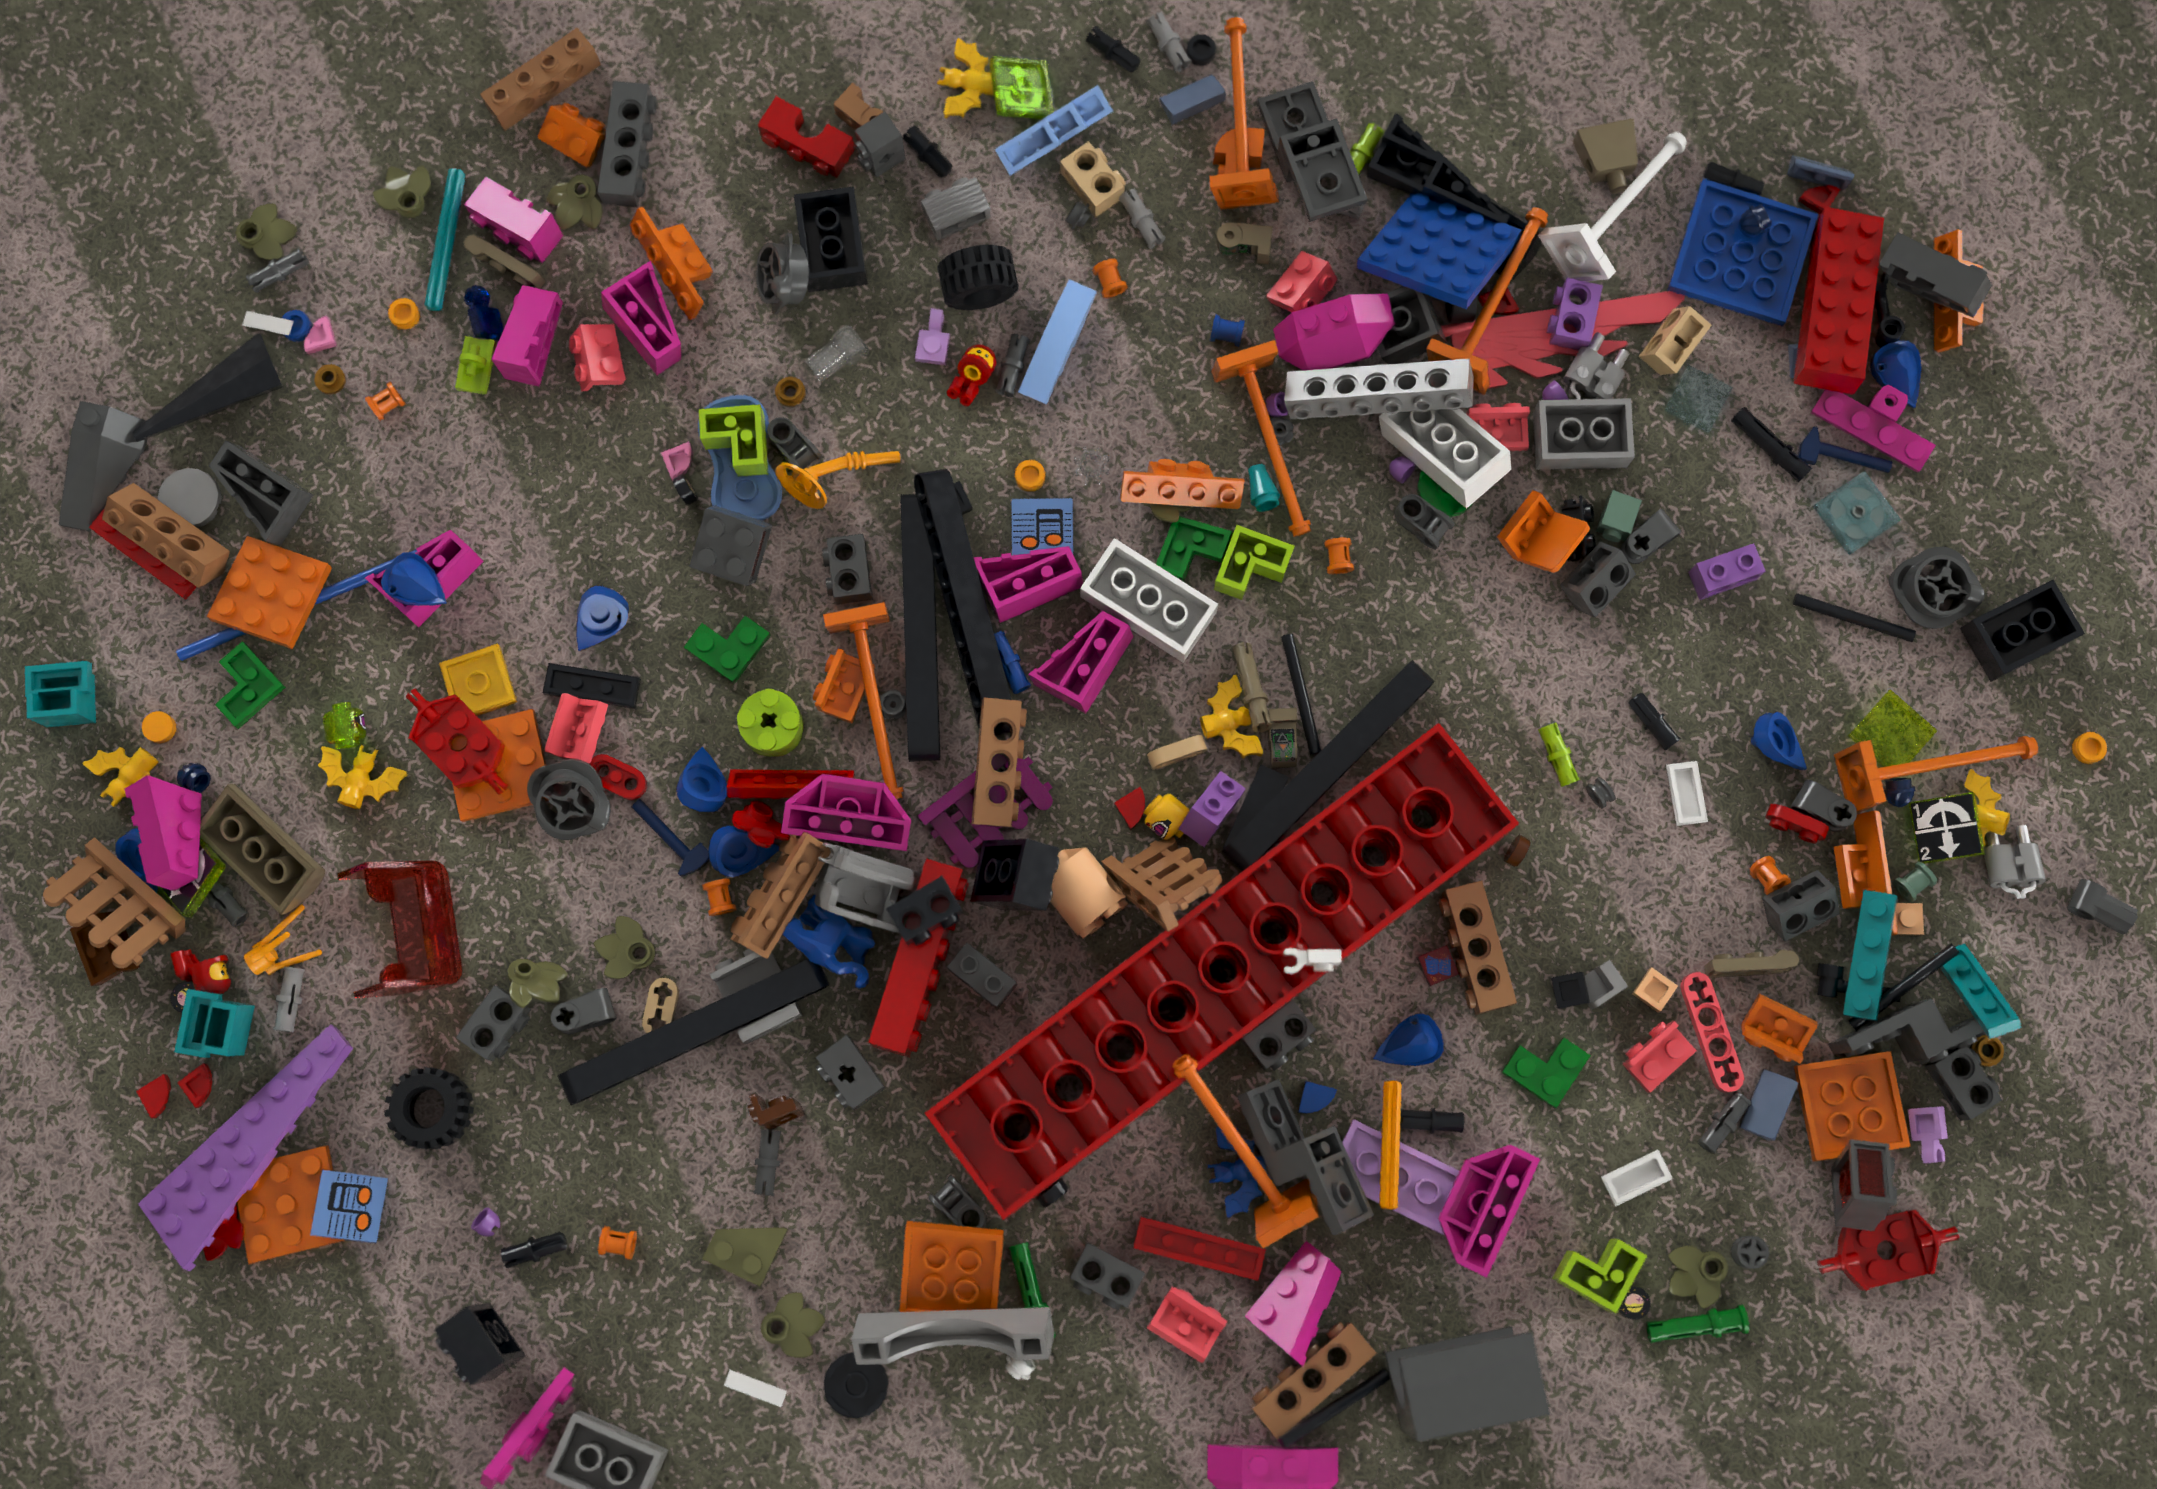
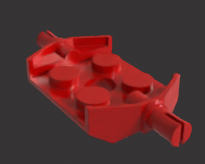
[406,688,508,795]
[1817,1210,1960,1291]

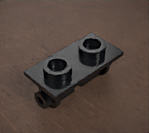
[1561,495,1596,562]

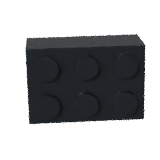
[794,186,868,292]
[1960,580,2085,682]
[970,839,1060,911]
[434,1303,526,1385]

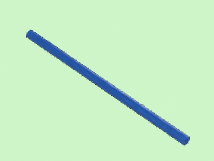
[176,550,417,661]

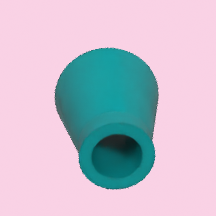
[1248,464,1280,512]

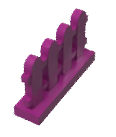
[916,754,1053,868]

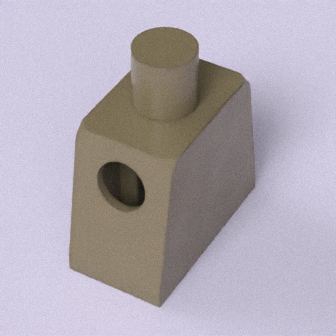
[1573,118,1638,194]

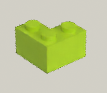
[699,404,768,477]
[1214,525,1295,600]
[1552,1239,1647,1313]

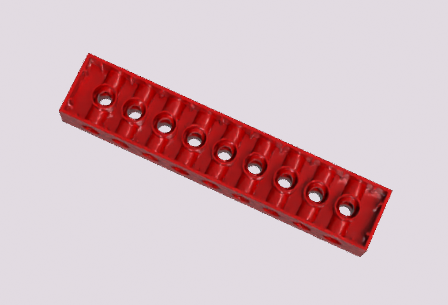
[925,723,1520,1220]

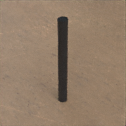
[1792,593,1916,642]
[1281,634,1321,755]
[1848,943,1960,1031]
[1278,1369,1390,1449]

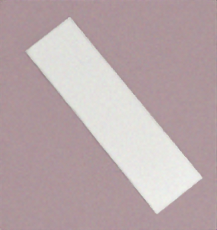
[242,311,293,335]
[724,1370,787,1407]

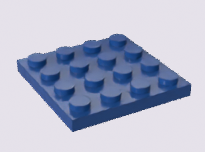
[1667,178,1818,326]
[1357,193,1522,309]

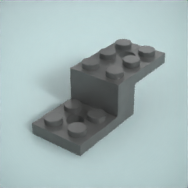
[1257,81,1368,222]
[1828,998,1986,1065]
[1237,1079,1374,1236]

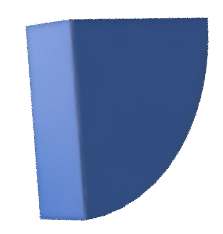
[1297,1081,1337,1114]

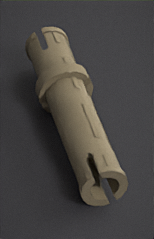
[1232,642,1273,732]

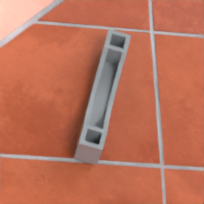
[851,1307,1054,1365]

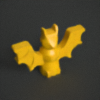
[937,38,995,118]
[1200,675,1263,759]
[318,745,408,809]
[83,747,159,807]
[1964,769,2010,847]

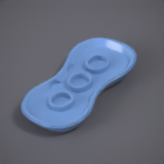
[698,395,782,521]

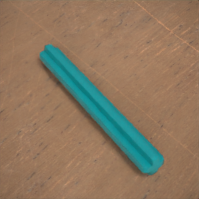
[424,168,466,311]

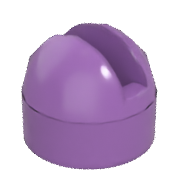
[1542,380,1569,400]
[1265,392,1288,417]
[1389,456,1416,484]
[471,1207,500,1236]

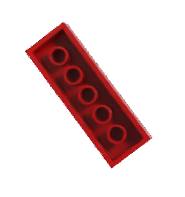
[1793,207,1884,395]
[868,858,969,1058]

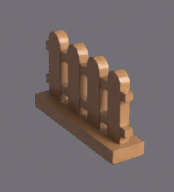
[730,832,830,959]
[43,837,186,968]
[1101,837,1222,931]

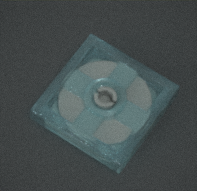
[1813,471,1901,555]

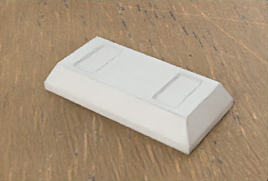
[1666,761,1708,826]
[1601,1150,1673,1206]

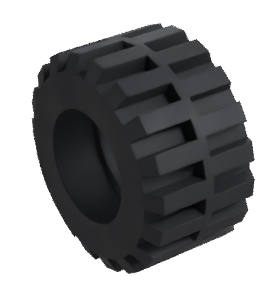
[937,245,1019,310]
[384,1067,474,1149]

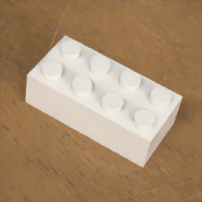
[1379,409,1511,509]
[1080,538,1218,663]

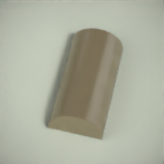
[200,784,325,915]

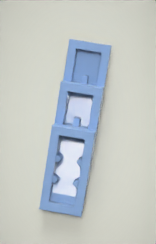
[995,85,1113,175]
[1018,279,1097,404]

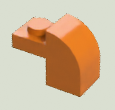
[1213,127,1265,175]

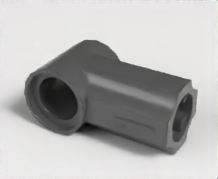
[2067,879,2138,935]

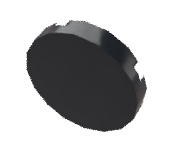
[824,1352,889,1418]

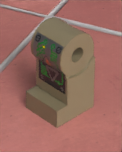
[1216,222,1273,264]
[1268,708,1297,768]

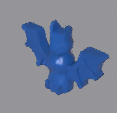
[1207,1127,1272,1218]

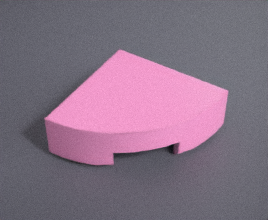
[304,316,337,355]
[661,442,693,481]

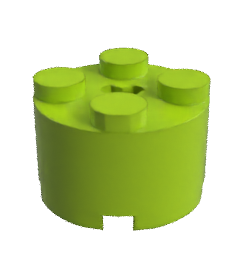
[737,688,803,757]

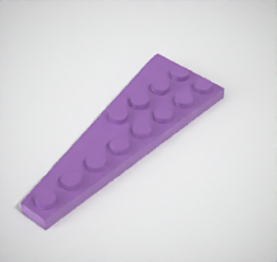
[138,1024,353,1272]

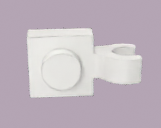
[1283,948,1342,974]

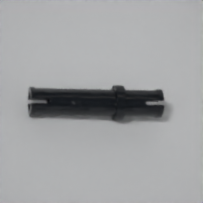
[1731,407,1812,483]

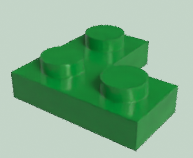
[1156,516,1233,582]
[684,616,771,684]
[215,641,286,729]
[1502,1037,1591,1109]

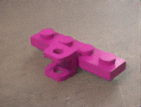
[1810,385,1936,473]
[480,1367,575,1489]

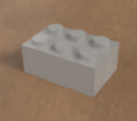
[1533,398,1635,470]
[545,1410,669,1489]

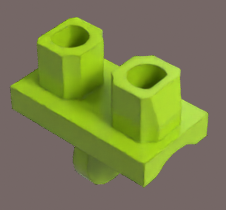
[455,336,497,394]

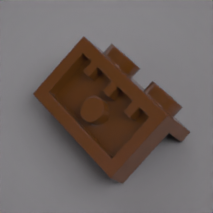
[70,912,140,987]
[747,1093,805,1130]

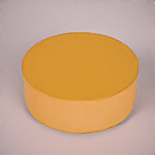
[388,298,420,330]
[1015,460,1045,492]
[142,711,176,744]
[2072,732,2107,764]

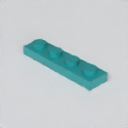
[1843,890,1898,1021]
[1935,943,2021,1039]

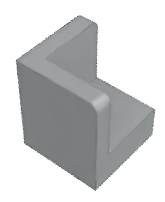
[1585,960,1628,1010]

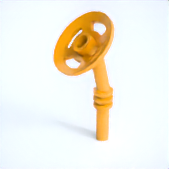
[775,451,900,509]

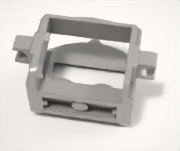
[813,843,921,933]

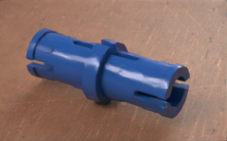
[994,631,1031,694]

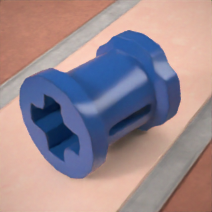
[1210,314,1245,347]

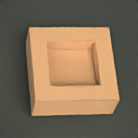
[1895,903,1924,936]
[1632,968,1678,1012]

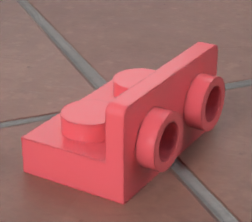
[1622,1021,1697,1093]

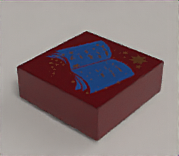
[1417,945,1459,987]

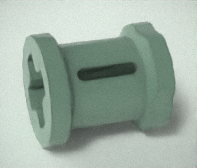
[1893,862,1937,903]

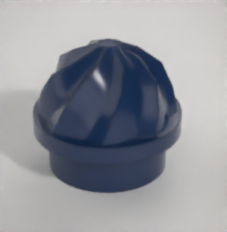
[1740,204,1772,235]
[177,763,211,793]
[1883,778,1915,807]

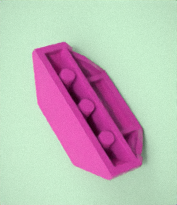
[1273,294,1395,370]
[781,774,911,851]
[1438,1145,1540,1278]
[1207,1444,1338,1489]

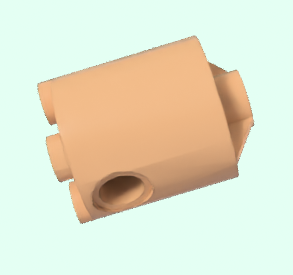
[1050,847,1128,939]

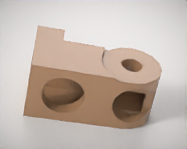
[833,82,883,130]

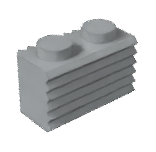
[921,177,991,240]

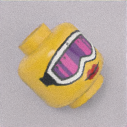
[1143,794,1190,840]

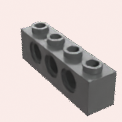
[598,81,657,207]

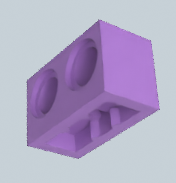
[1547,278,1603,350]
[1688,543,1766,600]
[1179,771,1246,847]

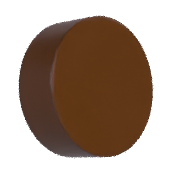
[1504,834,1530,867]

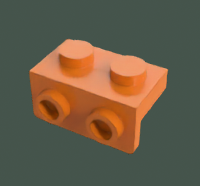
[537,103,606,167]
[813,648,875,724]
[1741,993,1818,1063]

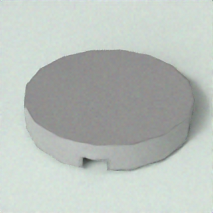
[158,468,222,528]

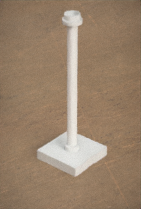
[1538,132,1687,281]

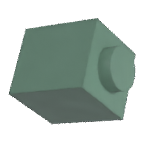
[1596,490,1642,542]

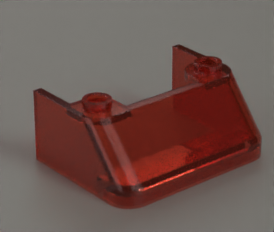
[337,860,462,998]

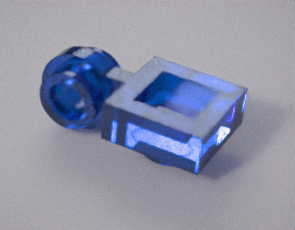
[464,285,504,341]

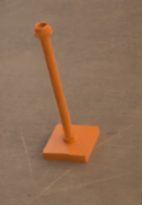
[1209,17,1279,209]
[1426,207,1548,395]
[1211,340,1311,537]
[823,602,904,800]
[1834,736,2038,813]
[1173,1054,1319,1248]

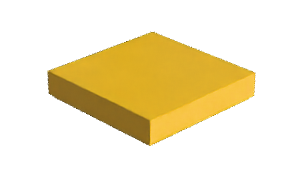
[439,643,517,716]

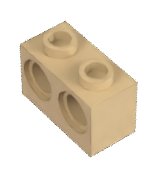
[1060,141,1126,218]
[1639,306,1711,375]

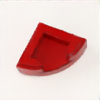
[1798,185,1841,214]
[1478,287,1519,315]
[1114,787,1145,830]
[177,1063,212,1108]
[136,1074,171,1119]

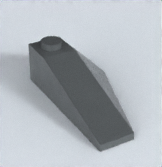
[59,401,148,532]

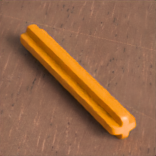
[1379,1080,1402,1210]

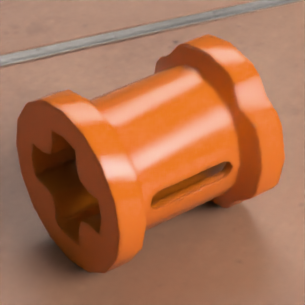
[1092,258,1128,298]
[365,382,406,421]
[1324,537,1354,574]
[1750,856,1791,895]
[702,879,737,916]
[598,1226,637,1260]

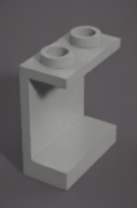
[710,949,803,1045]

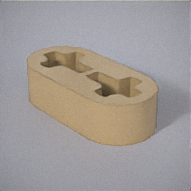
[1147,735,1208,770]
[642,978,679,1033]

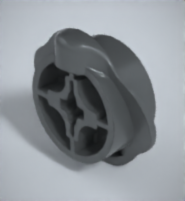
[756,233,809,314]
[1889,547,1985,629]
[527,759,611,840]

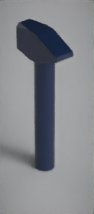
[1797,426,1892,473]
[631,799,710,877]

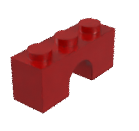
[758,96,855,178]

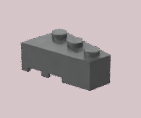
[1879,232,1992,318]
[209,440,313,546]

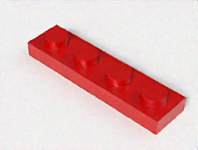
[89,508,196,600]
[726,769,855,799]
[1133,1217,1266,1281]

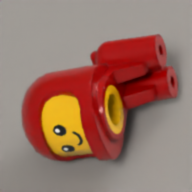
[947,344,996,406]
[170,949,231,994]

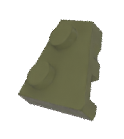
[702,1227,788,1287]

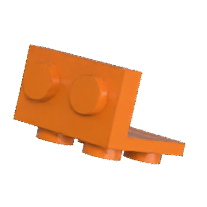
[1497,490,1590,573]

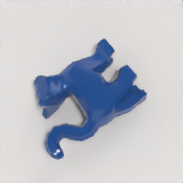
[782,894,875,989]

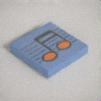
[1012,498,1073,555]
[310,1170,388,1244]

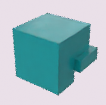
[25,661,96,727]
[174,989,255,1058]

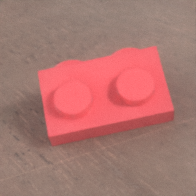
[1266,251,1337,312]
[569,324,626,392]
[1466,403,1530,451]
[544,693,608,764]
[1147,1287,1227,1363]

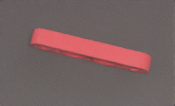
[1681,972,1744,1093]

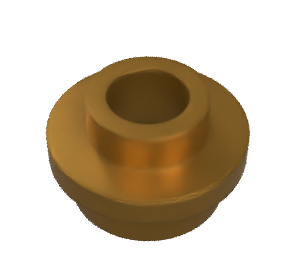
[314,364,346,394]
[775,377,806,407]
[1971,1035,2004,1067]

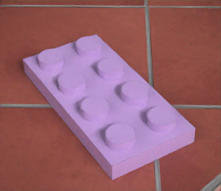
[1342,1119,1459,1235]

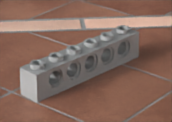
[1284,359,1474,420]

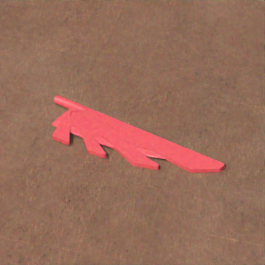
[1441,291,1685,389]

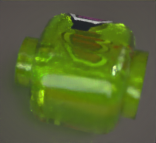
[322,702,367,749]

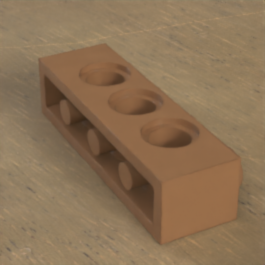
[480,27,601,131]
[102,483,230,588]
[971,698,1027,827]
[1439,880,1517,1015]
[1250,1321,1377,1440]

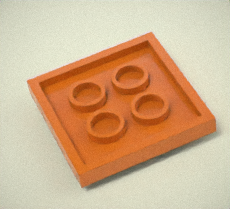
[206,536,332,649]
[452,709,549,822]
[1794,1051,1911,1161]
[237,1146,346,1264]
[899,1221,1004,1312]

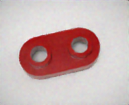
[590,754,647,800]
[1765,804,1829,844]

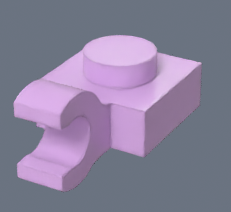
[915,308,950,365]
[1908,1106,1948,1163]

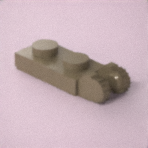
[463,234,545,289]
[1704,950,1800,978]

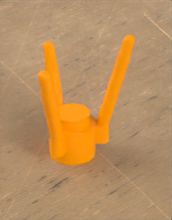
[244,905,322,975]

